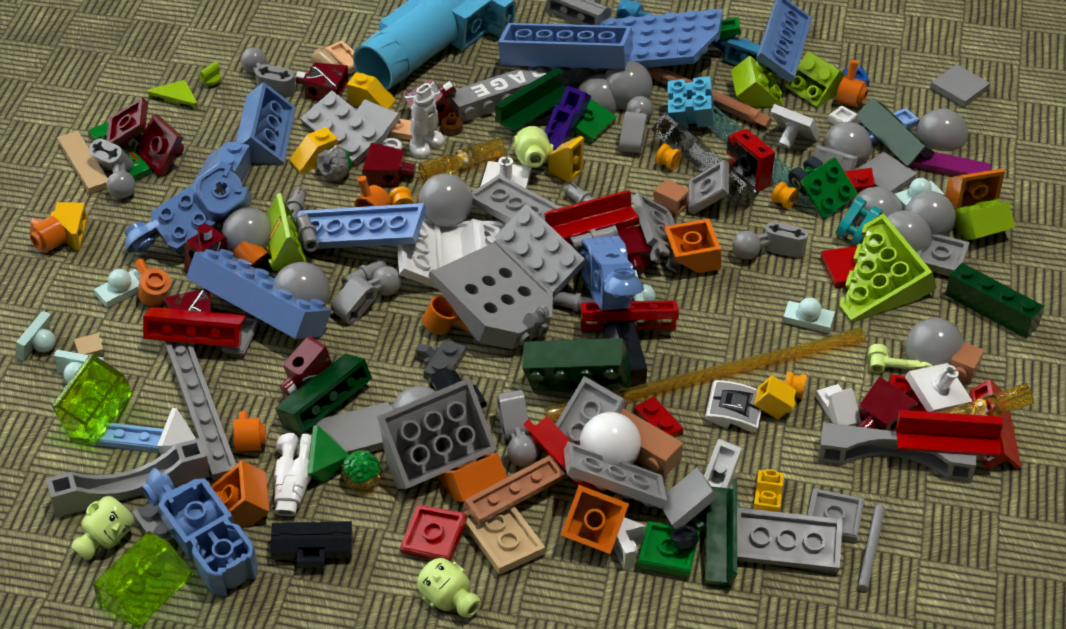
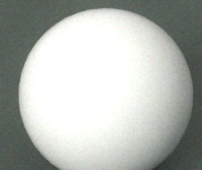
[580,412,641,465]

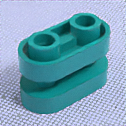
[835,197,883,246]

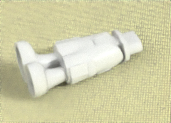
[409,83,445,159]
[274,433,312,516]

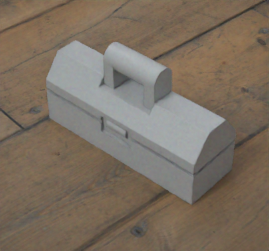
[546,0,611,25]

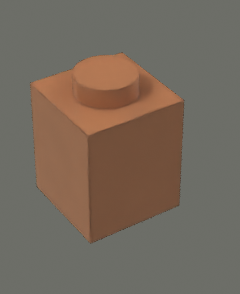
[653,179,690,218]
[950,342,984,385]

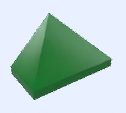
[307,425,349,483]

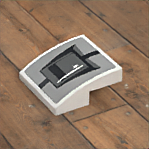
[704,380,761,433]

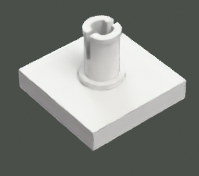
[771,104,820,149]
[480,157,531,189]
[905,363,973,413]

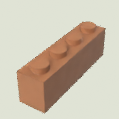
[620,408,683,478]

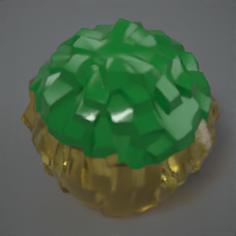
[341,450,383,491]

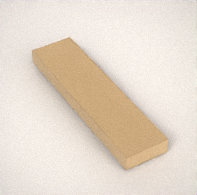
[57,131,108,194]

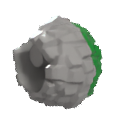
[317,145,352,181]

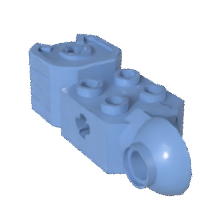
[124,164,252,255]
[581,236,644,310]
[141,468,258,596]

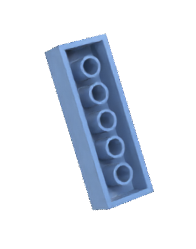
[498,23,633,70]
[186,249,332,339]

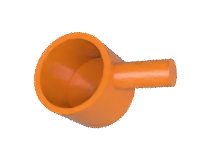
[836,60,869,108]
[354,176,392,207]
[29,216,67,253]
[232,241,268,267]
[135,258,171,307]
[422,296,472,335]
[233,410,266,452]

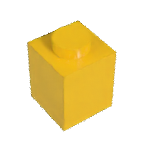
[754,375,796,420]

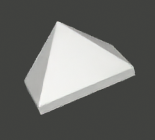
[157,408,196,455]

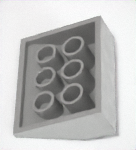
[377,378,497,489]

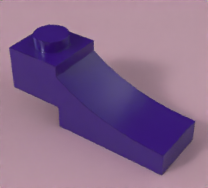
[545,86,591,150]

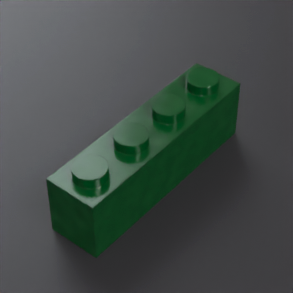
[945,263,1044,339]
[275,353,372,434]

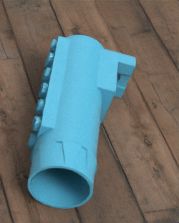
[353,0,516,90]

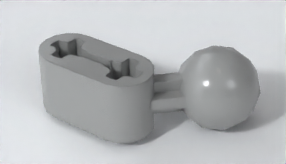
[240,47,296,97]
[619,96,653,154]
[89,139,136,199]
[732,222,808,260]
[331,266,402,324]
[497,390,539,467]

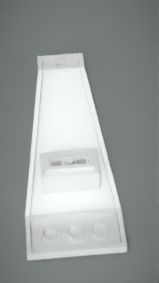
[397,217,586,289]

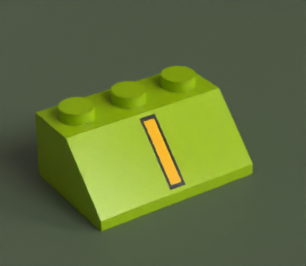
[266,193,306,273]

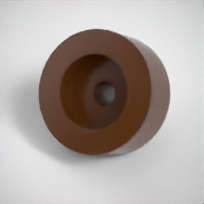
[441,113,463,136]

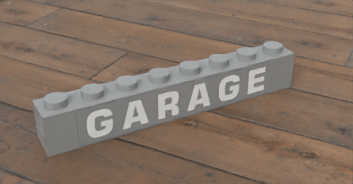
[447,66,608,122]

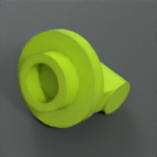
[199,62,221,86]

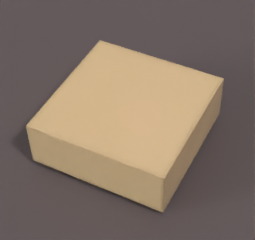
[74,333,105,357]

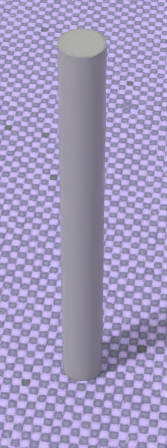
[858,505,885,592]

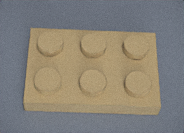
[463,506,545,575]

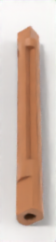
[646,66,773,129]

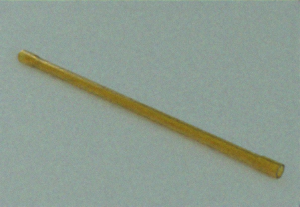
[544,327,866,421]

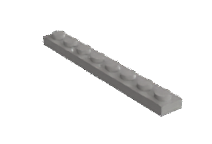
[164,341,236,481]

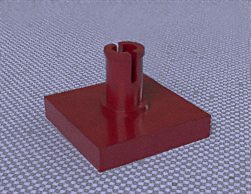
[107,97,148,146]
[135,115,184,176]

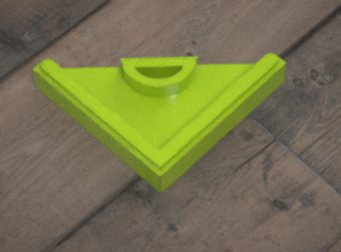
[147,80,198,110]

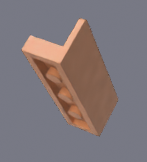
[462,455,565,525]

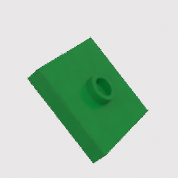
[572,99,617,144]
[637,521,700,578]

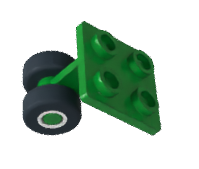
[788,156,857,218]

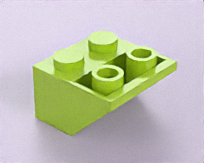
[785,51,846,107]
[731,56,783,108]
[954,199,1016,240]

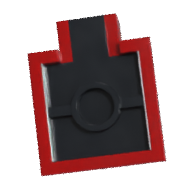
[726,129,775,193]

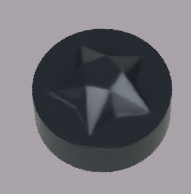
[671,526,699,549]

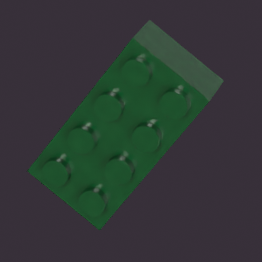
[522,338,631,392]

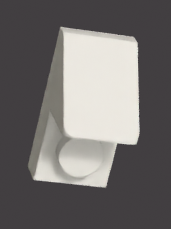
[815,384,861,426]
[704,439,744,488]
[613,518,645,570]

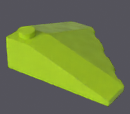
[839,213,937,323]

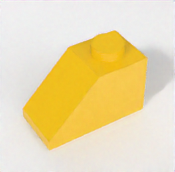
[347,72,396,110]
[289,127,338,175]
[548,136,584,183]
[51,202,88,251]

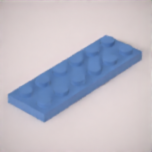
[756,0,812,82]
[295,203,427,249]

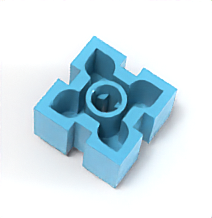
[668,76,714,130]

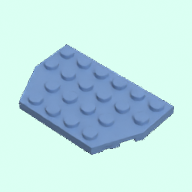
[600,9,723,68]

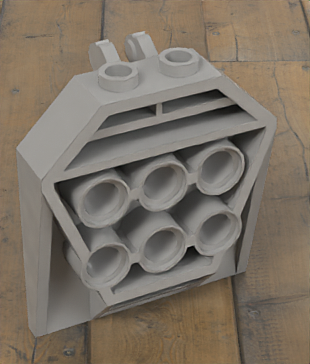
[428,240,553,349]

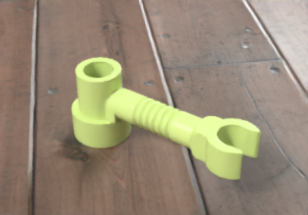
[868,344,933,373]

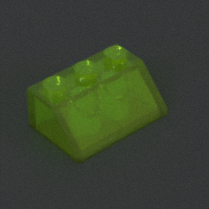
[52,354,133,445]
[93,531,193,629]

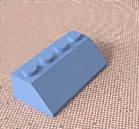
[236,82,296,165]
[191,141,251,195]

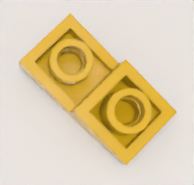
[753,469,784,512]

